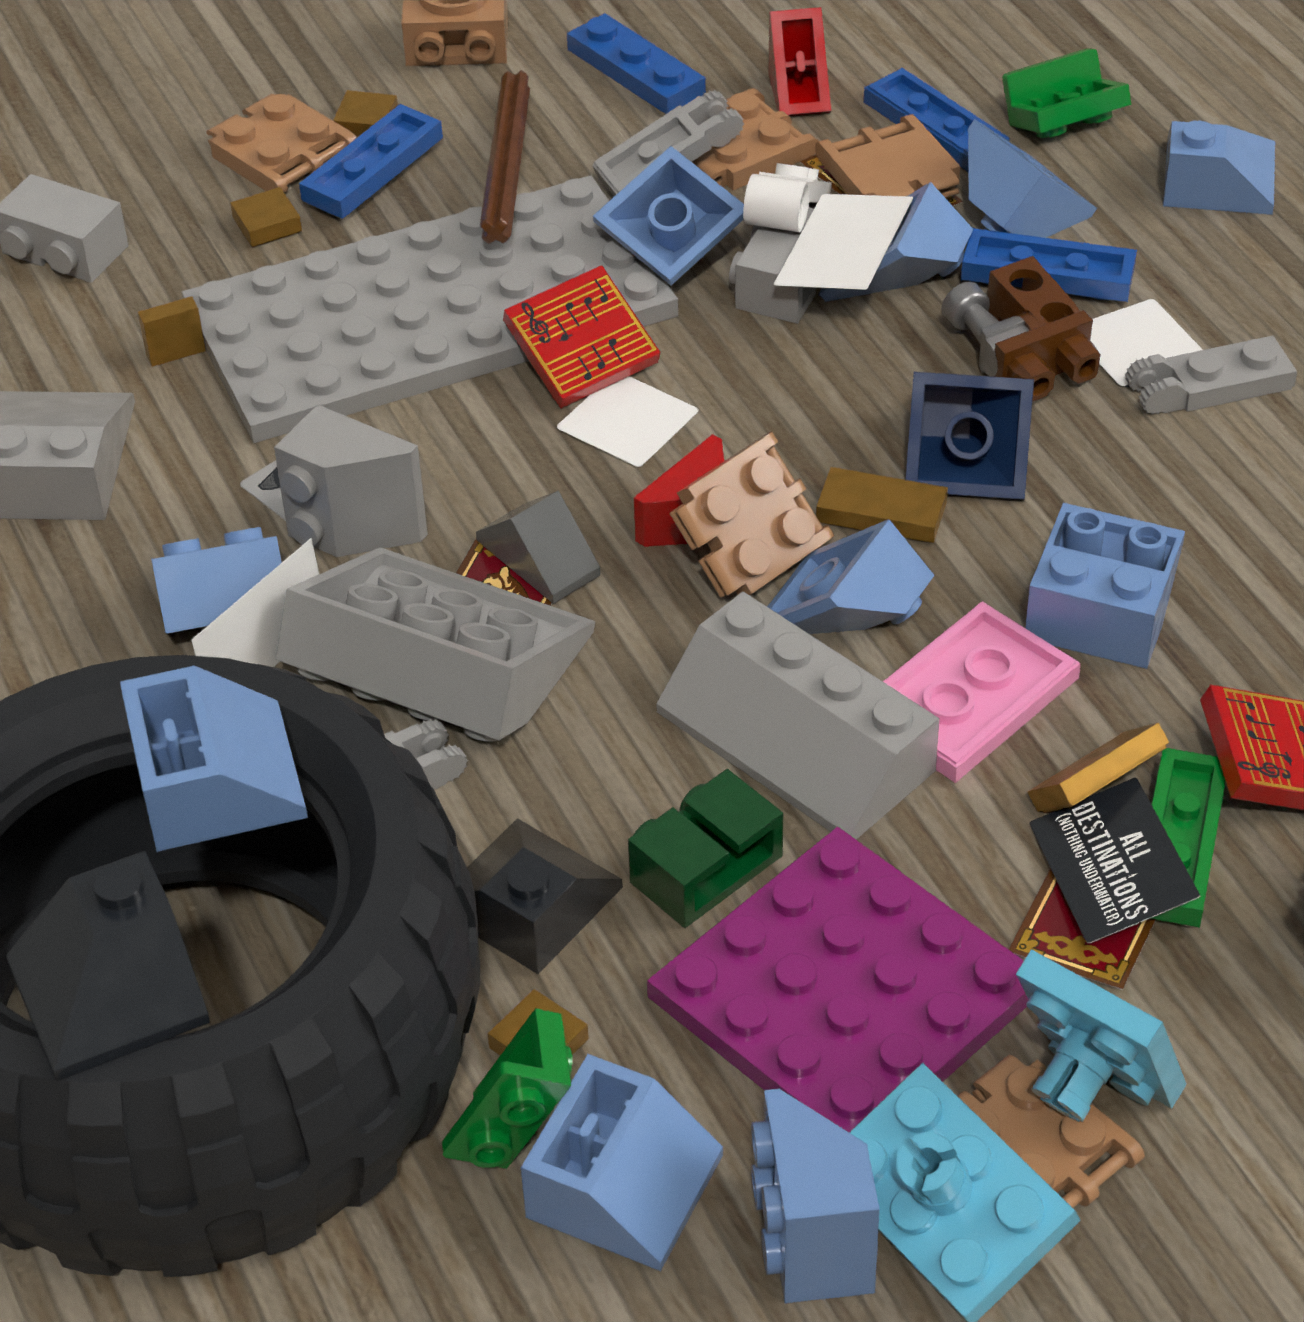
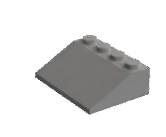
[0,391,135,520]
[275,547,596,741]

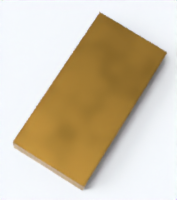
[816,467,948,543]
[1027,722,1169,813]

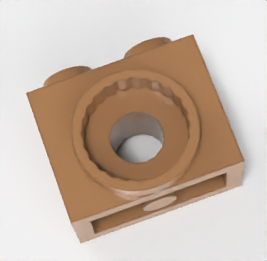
[402,0,508,66]

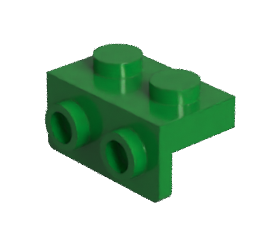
[1002,48,1132,138]
[442,1008,573,1169]

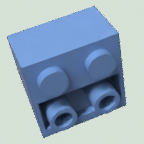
[1025,503,1185,669]
[151,527,282,634]
[120,666,308,851]
[521,1054,723,1271]
[751,1089,880,1303]

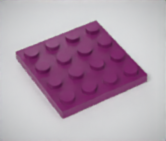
[647,826,1029,1133]

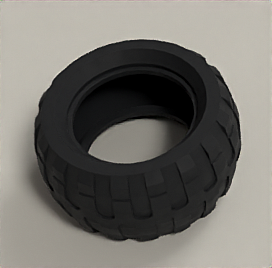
[0,655,480,1277]

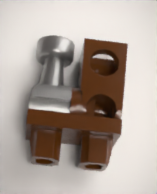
[941,256,1101,402]

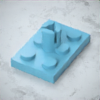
[1016,949,1187,1122]
[850,1063,1081,1322]

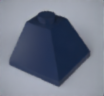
[906,372,1034,500]

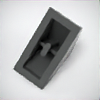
[476,491,600,604]

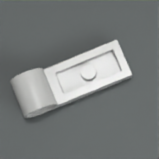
[743,163,832,232]

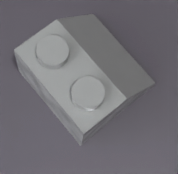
[274,405,428,557]

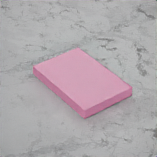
[883,601,1081,783]

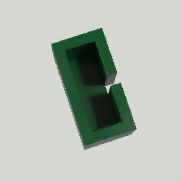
[628,768,783,929]

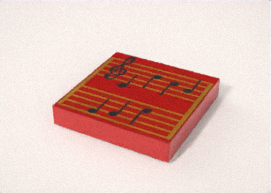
[503,265,661,409]
[1200,684,1304,810]

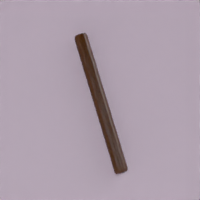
[480,70,530,244]

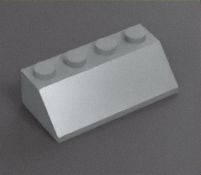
[657,592,939,839]

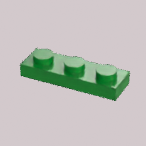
[1151,748,1226,928]

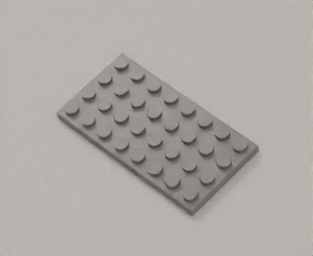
[181,175,678,444]

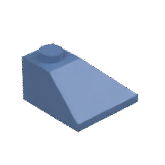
[968,119,1098,238]
[1163,121,1275,215]
[593,146,744,285]
[819,182,973,302]
[767,519,934,634]

